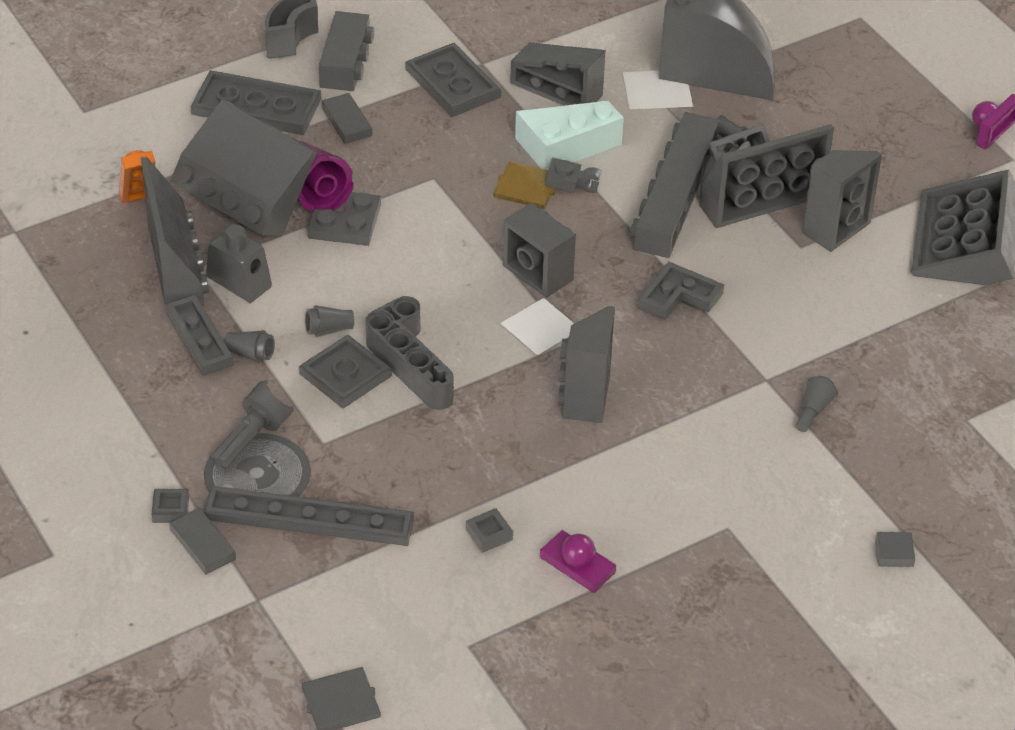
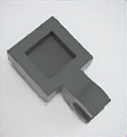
[545,157,602,193]

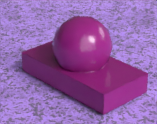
[972,94,1015,149]
[540,530,616,593]

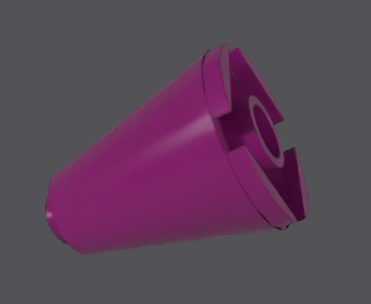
[298,141,354,212]

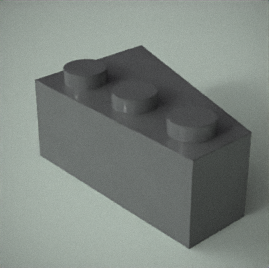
[510,42,606,106]

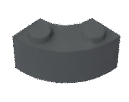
[265,0,319,59]

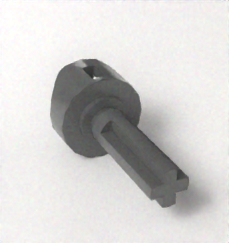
[211,381,294,469]

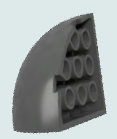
[659,0,775,101]

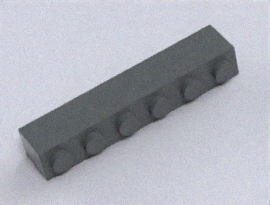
[630,112,720,258]

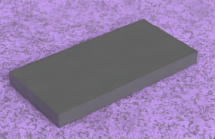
[191,70,322,135]

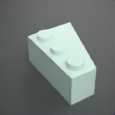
[515,101,624,173]

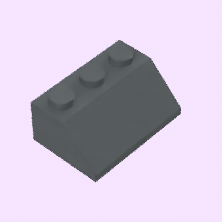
[803,150,882,252]
[558,306,615,423]

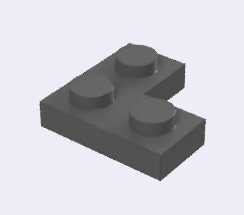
[308,192,381,246]
[638,261,725,320]

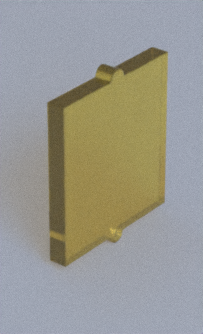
[493,162,555,209]

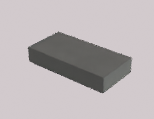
[322,93,372,144]
[170,508,236,575]

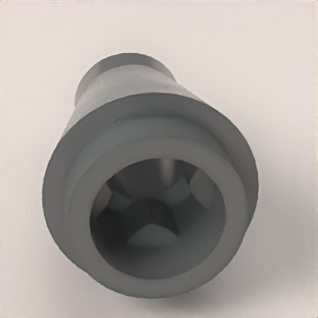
[305,305,354,337]
[224,330,275,363]

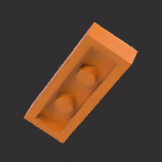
[119,150,155,204]

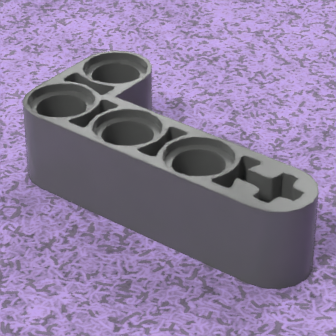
[365,296,454,410]

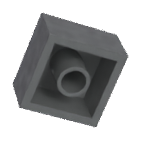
[503,203,576,298]

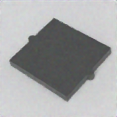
[302,667,381,730]

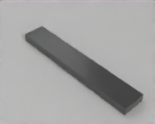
[204,486,414,546]

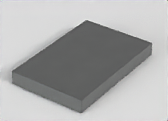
[405,42,501,118]

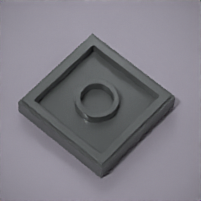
[299,335,392,409]

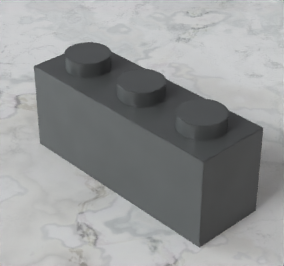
[319,11,374,91]

